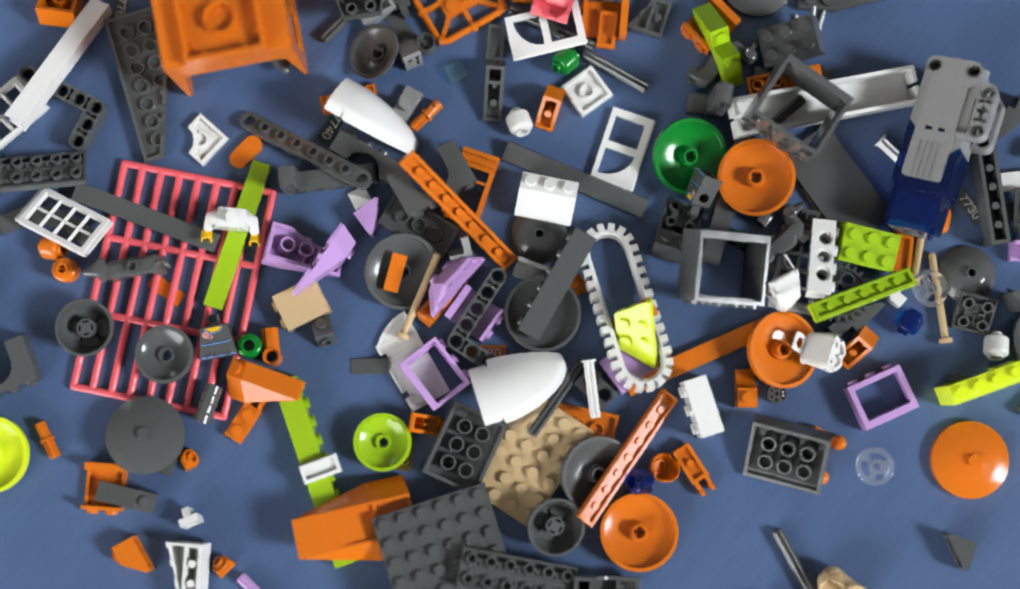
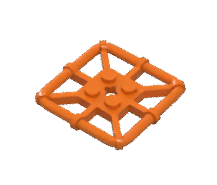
[411,0,508,46]

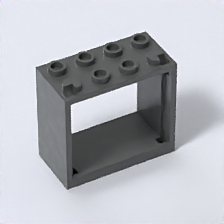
[741,53,854,163]
[677,228,771,309]

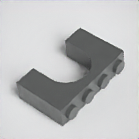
[386,139,477,220]
[0,335,44,399]

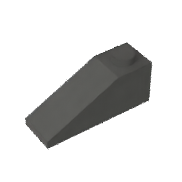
[483,60,506,122]
[94,480,158,514]

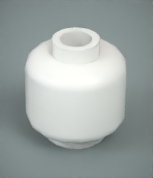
[506,108,533,137]
[983,331,1010,361]

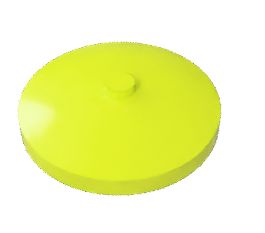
[0,416,30,492]

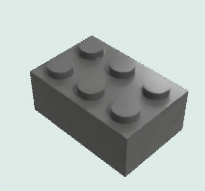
[757,13,826,70]

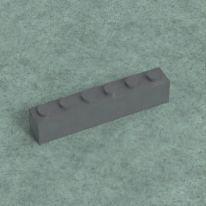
[970,141,1011,247]
[517,227,596,341]

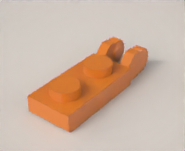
[224,402,267,444]
[671,442,716,497]

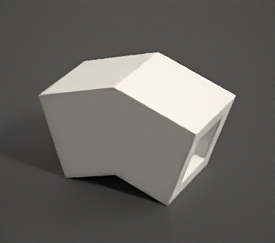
[886,292,907,309]

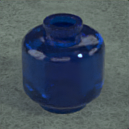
[895,307,924,336]
[626,469,655,495]

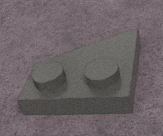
[627,0,672,40]

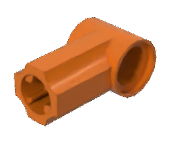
[261,327,283,367]

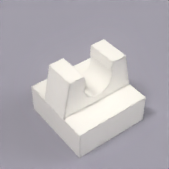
[178,506,204,530]

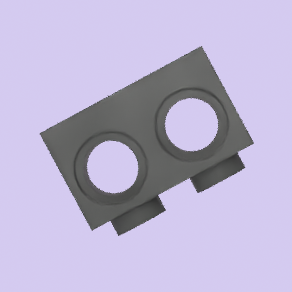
[574,367,618,411]

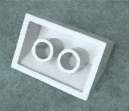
[514,171,579,226]

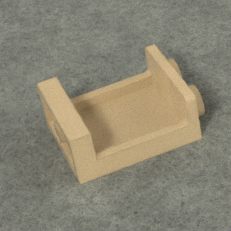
[271,282,332,332]

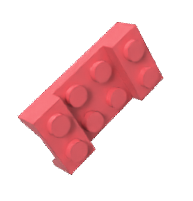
[530,0,574,25]

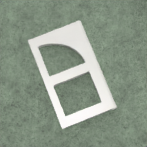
[504,0,588,61]
[591,107,656,192]

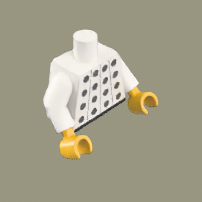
[201,207,262,247]

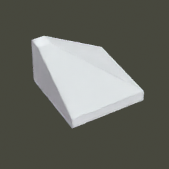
[348,189,371,211]

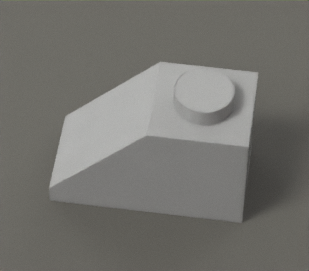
[398,39,424,71]

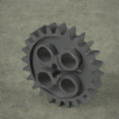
[808,262,868,324]

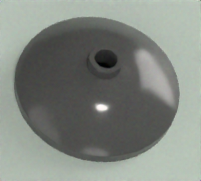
[350,23,399,79]
[511,216,568,264]
[938,246,996,301]
[135,325,194,384]

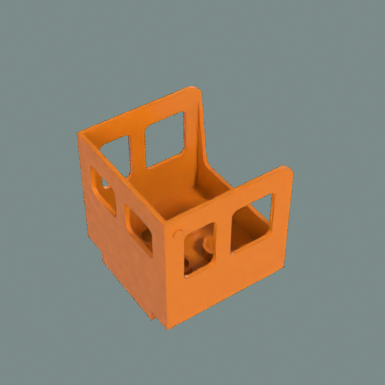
[151,0,308,96]

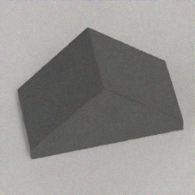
[942,532,978,571]

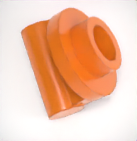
[179,449,199,472]
[212,555,236,578]

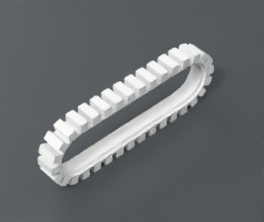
[580,223,673,393]

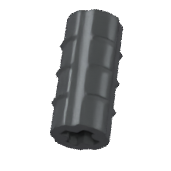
[193,383,223,425]

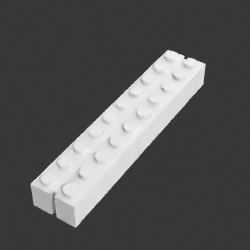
[727,65,919,140]

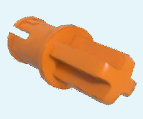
[409,99,443,132]
[34,421,61,459]

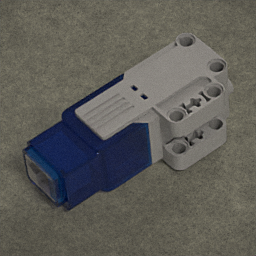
[884,55,1006,241]

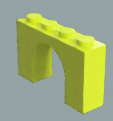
[934,360,1020,406]

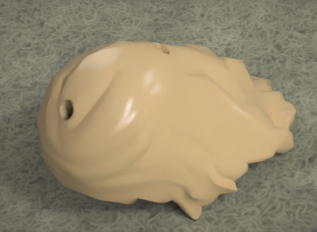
[817,565,867,589]

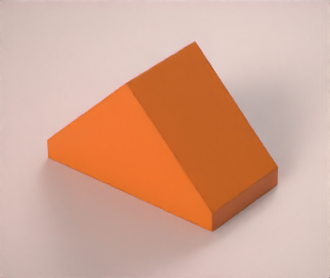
[408,412,443,436]

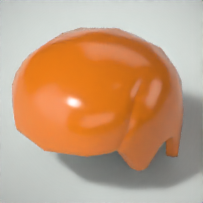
[648,453,681,482]

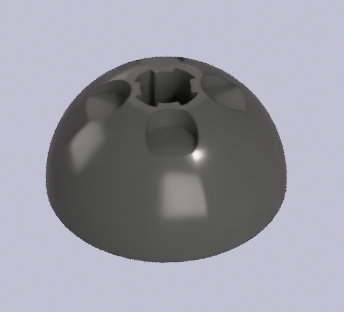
[55,299,114,357]
[527,498,585,557]

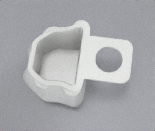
[765,254,801,312]
[791,331,846,373]

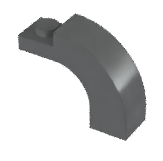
[574,574,641,589]

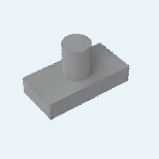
[393,85,424,124]

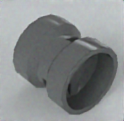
[416,32,436,56]

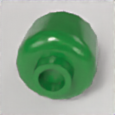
[551,48,580,75]
[237,333,263,359]

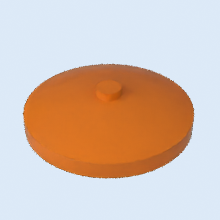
[717,139,796,216]
[747,311,815,388]
[930,421,1009,499]
[600,492,679,572]

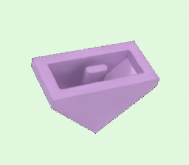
[353,197,380,238]

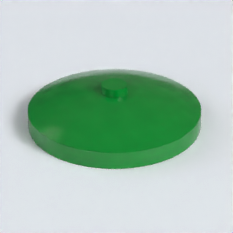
[652,118,727,194]

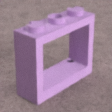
[398,337,471,412]
[842,363,920,431]

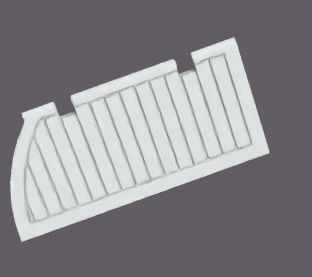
[375,311,450,412]

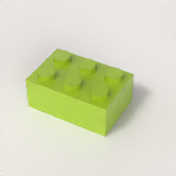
[834,222,902,273]

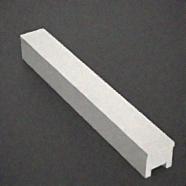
[5,0,113,132]

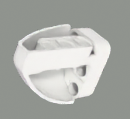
[324,78,419,153]
[468,352,568,426]

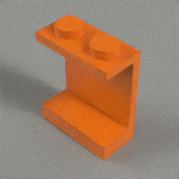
[579,0,629,41]
[681,0,741,56]

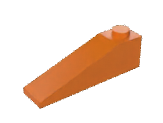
[226,357,306,404]

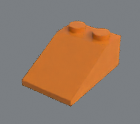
[35,0,84,28]

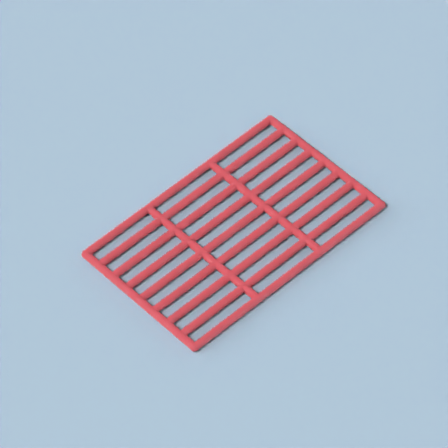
[69,160,277,421]

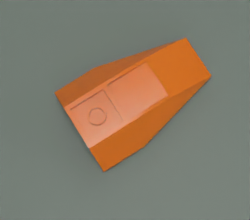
[291,475,412,560]

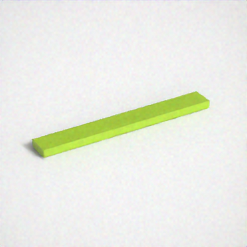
[203,160,272,311]

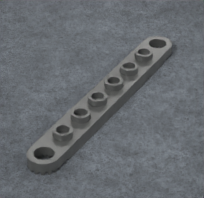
[240,112,372,190]

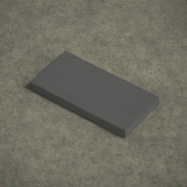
[377,192,462,261]

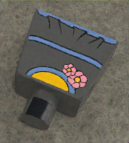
[685,167,722,215]
[200,314,239,361]

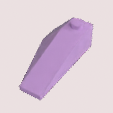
[261,221,342,278]
[292,223,356,297]

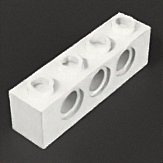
[805,218,840,299]

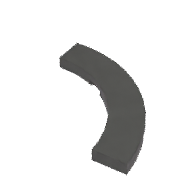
[0,206,94,246]

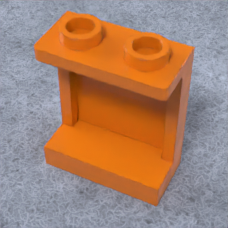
[80,461,128,515]

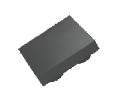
[949,290,999,335]

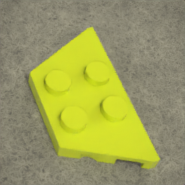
[614,298,658,369]

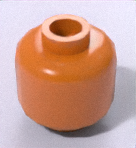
[37,236,68,260]
[52,257,80,283]

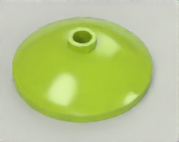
[353,413,412,472]

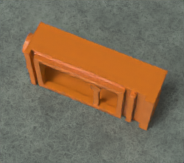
[441,146,500,220]

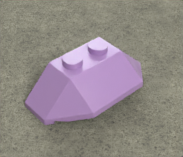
[428,257,485,318]

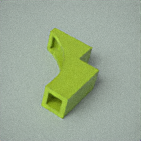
[692,2,744,87]

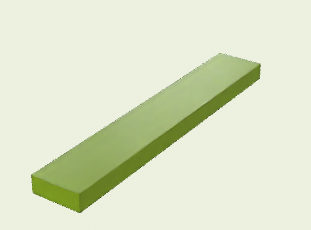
[807,267,917,324]

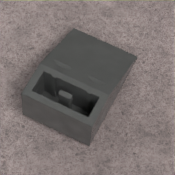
[650,198,704,264]

